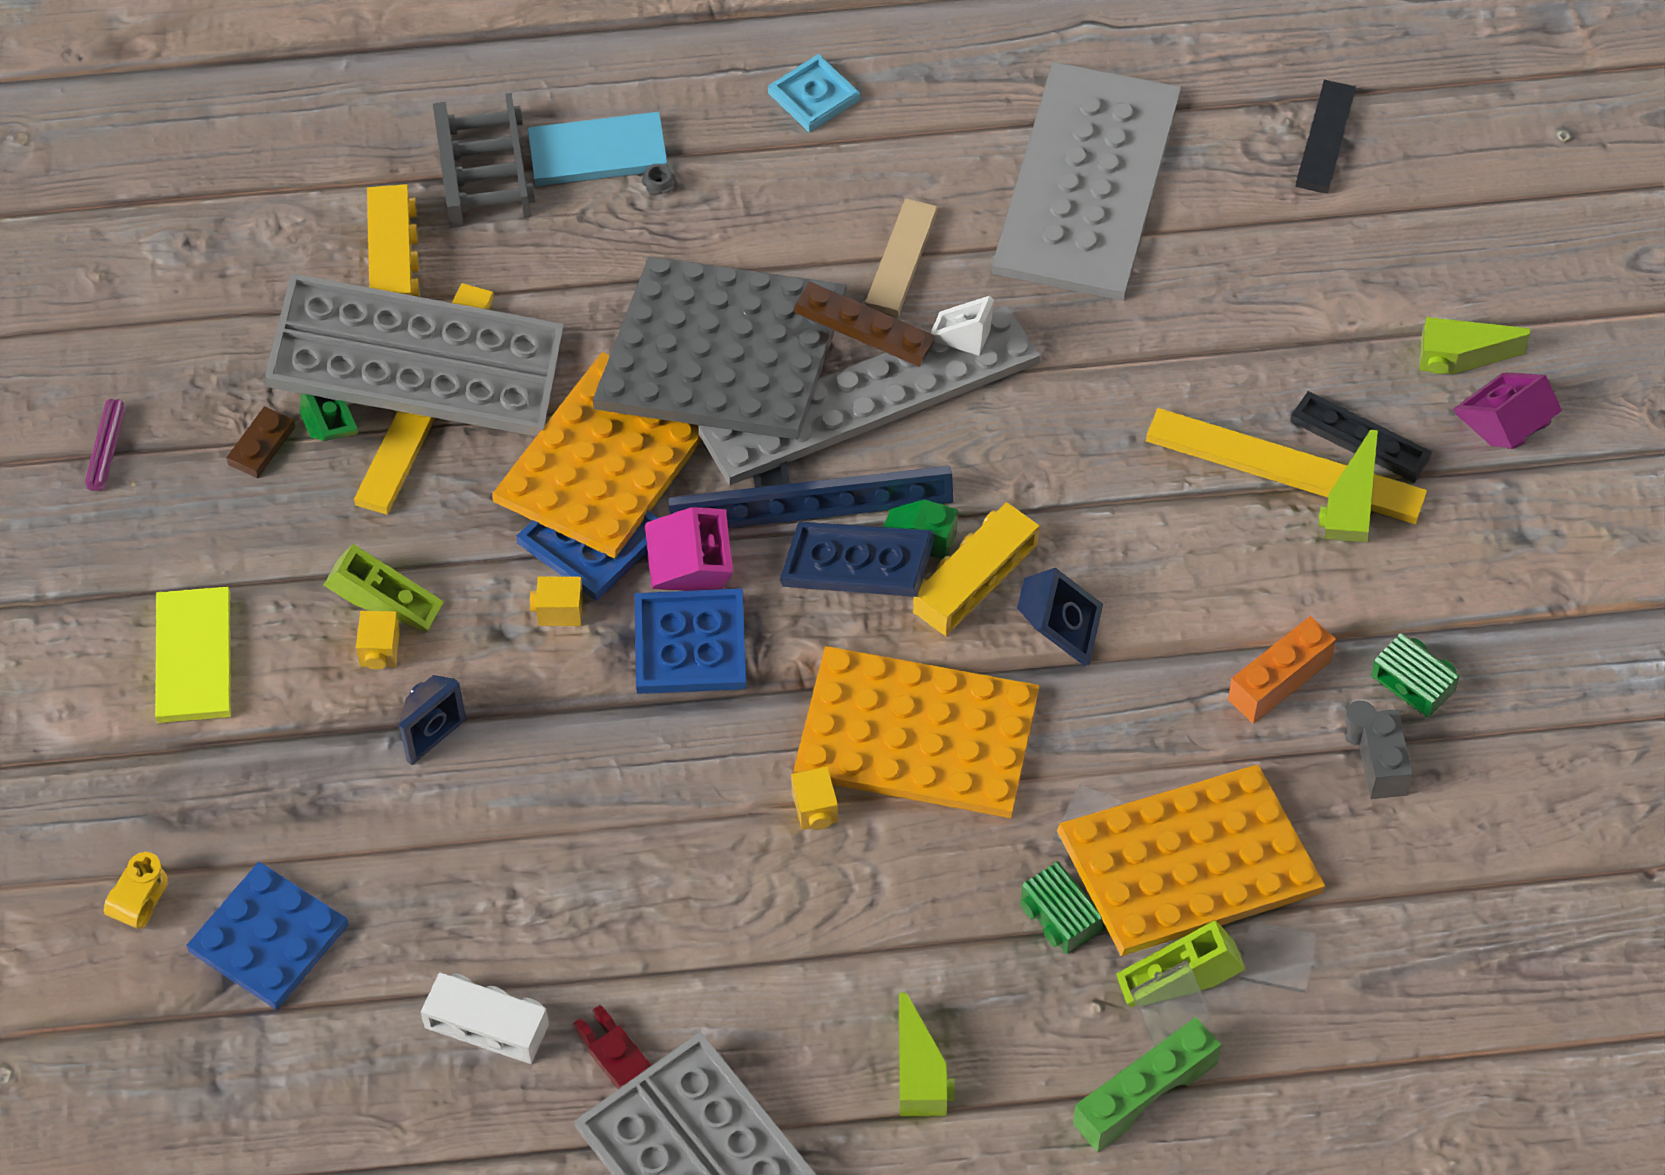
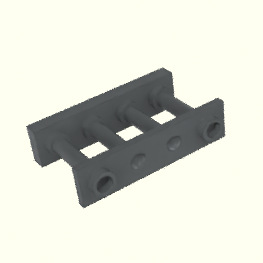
[433,93,535,228]

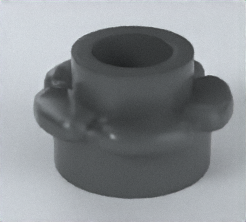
[642,164,675,195]

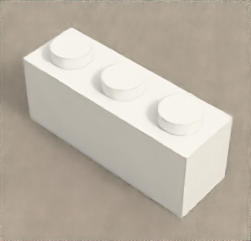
[421,972,549,1064]

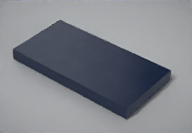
[780,521,935,597]

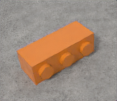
[1228,616,1336,724]

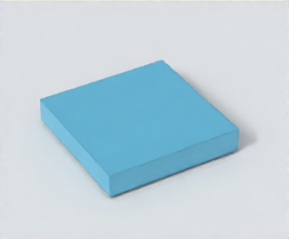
[768,54,860,133]

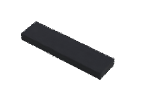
[1295,80,1356,194]
[1290,391,1433,483]

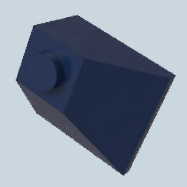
[1017,567,1103,666]
[399,675,466,765]

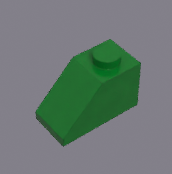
[299,393,358,441]
[883,500,958,559]

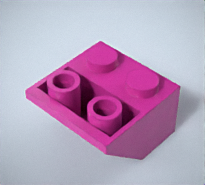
[645,507,733,591]

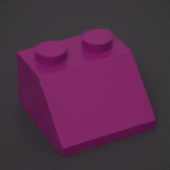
[1453,372,1562,449]

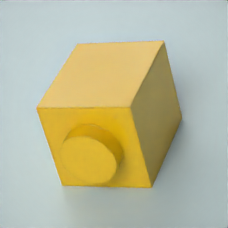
[530,576,583,626]
[356,611,400,670]
[791,767,838,830]

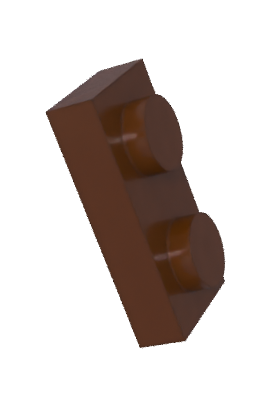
[226,406,295,479]

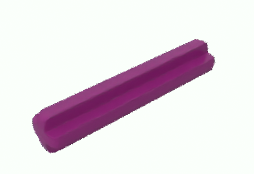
[85,398,126,492]

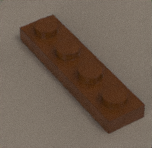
[794,282,935,367]

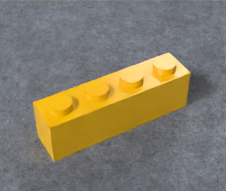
[367,184,420,297]
[913,502,1039,636]

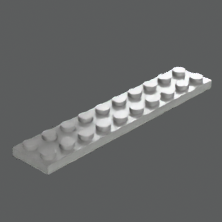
[698,306,1040,486]

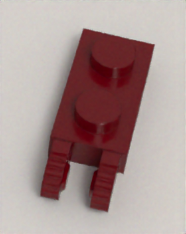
[573,1005,652,1089]

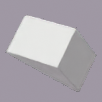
[930,296,994,356]

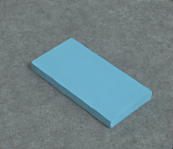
[528,112,667,186]

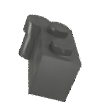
[1345,700,1413,799]

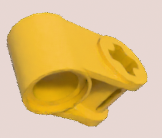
[104,852,168,930]

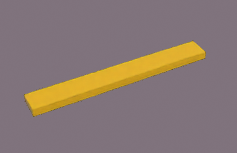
[354,283,494,515]
[1146,408,1427,525]

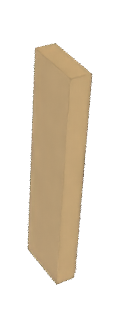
[865,198,937,317]

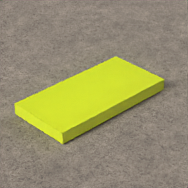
[155,587,231,723]

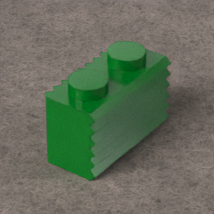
[1371,633,1460,718]
[1020,861,1104,954]

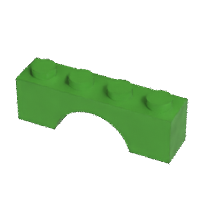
[1073,1017,1221,1153]

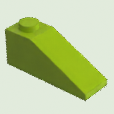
[1419,317,1530,374]
[1318,430,1378,543]
[323,544,444,632]
[1116,920,1246,1007]
[899,993,955,1116]

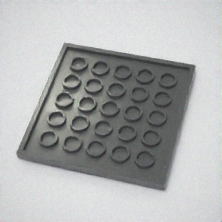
[593,256,847,440]

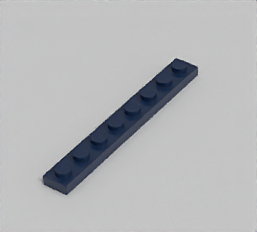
[668,466,954,528]

